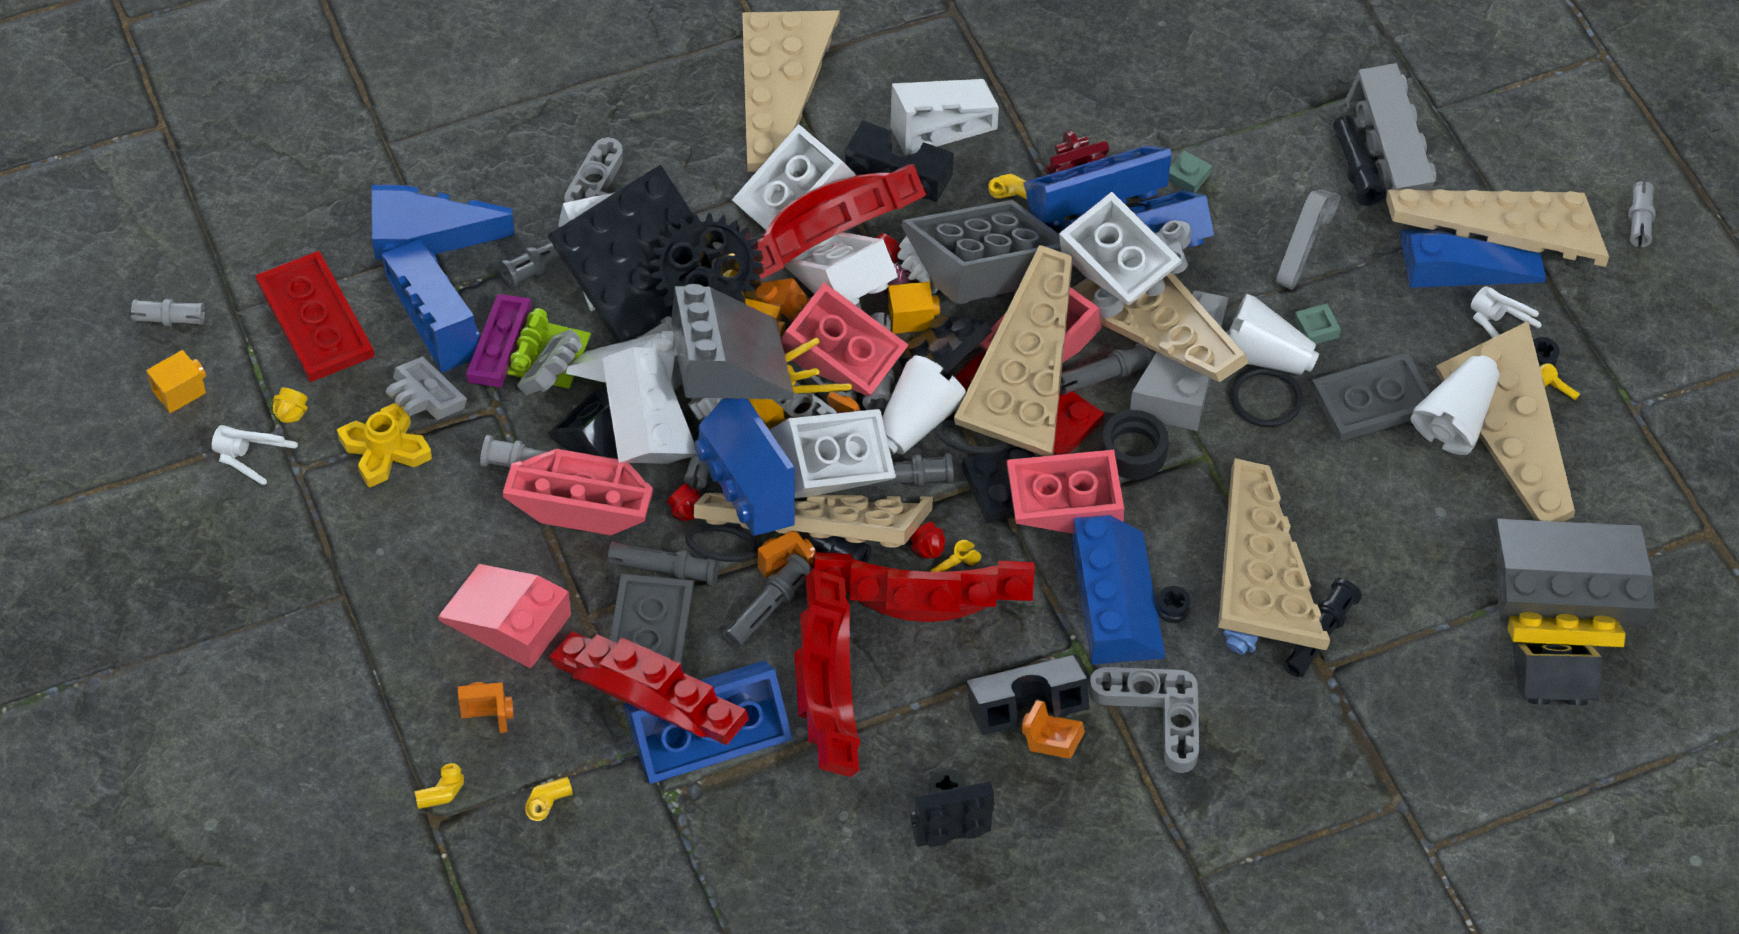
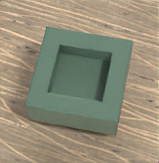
[1168,151,1212,193]
[1294,303,1341,344]

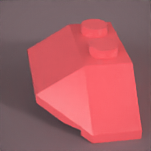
[503,449,653,535]

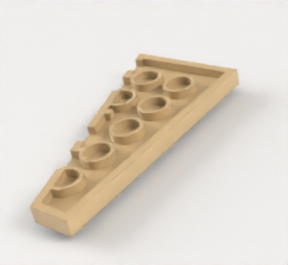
[742,10,840,172]
[1386,189,1609,267]
[954,245,1072,456]
[1072,273,1249,382]
[1436,321,1575,522]
[1218,458,1330,651]
[694,493,933,547]

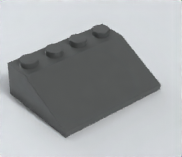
[902,200,1061,304]
[671,284,794,400]
[1496,519,1655,627]

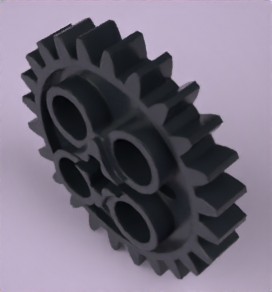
[650,213,764,307]

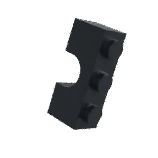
[845,120,954,203]
[967,655,1090,735]

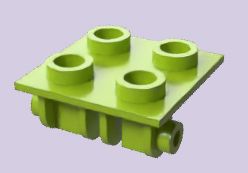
[507,308,591,389]

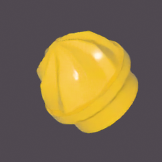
[273,387,308,423]

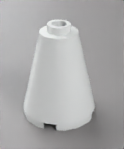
[1226,294,1319,375]
[882,355,966,455]
[1411,355,1500,455]

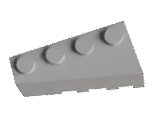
[1345,63,1436,197]
[1130,290,1229,431]

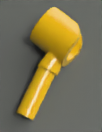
[1540,363,1580,400]
[930,540,981,572]

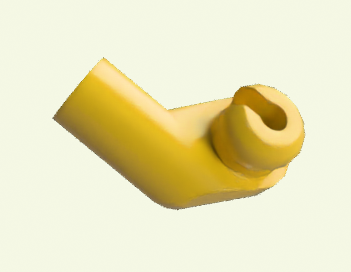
[988,174,1027,200]
[415,763,464,809]
[525,777,573,821]

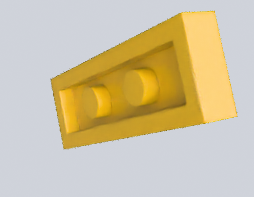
[1508,612,1626,647]

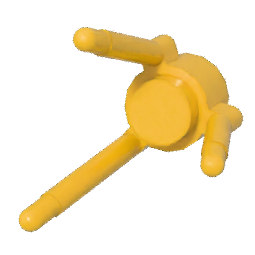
[785,338,852,394]

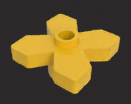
[337,403,432,487]

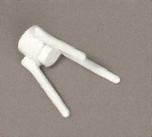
[1471,286,1542,338]
[212,425,298,485]

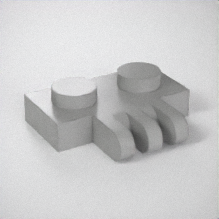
[517,329,582,395]
[386,356,467,420]

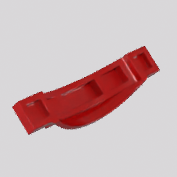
[756,164,926,279]
[814,552,1035,622]
[794,569,860,777]
[550,631,749,745]

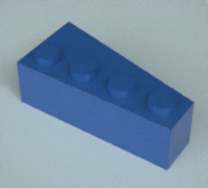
[382,239,481,373]

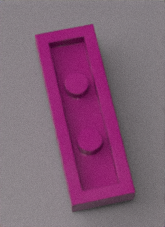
[466,294,532,388]

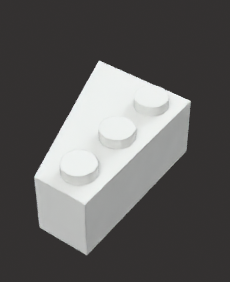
[891,79,999,156]
[602,347,697,464]

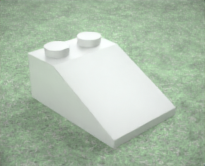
[732,124,856,230]
[1059,192,1182,305]
[784,232,898,305]
[566,331,683,391]
[769,409,896,498]

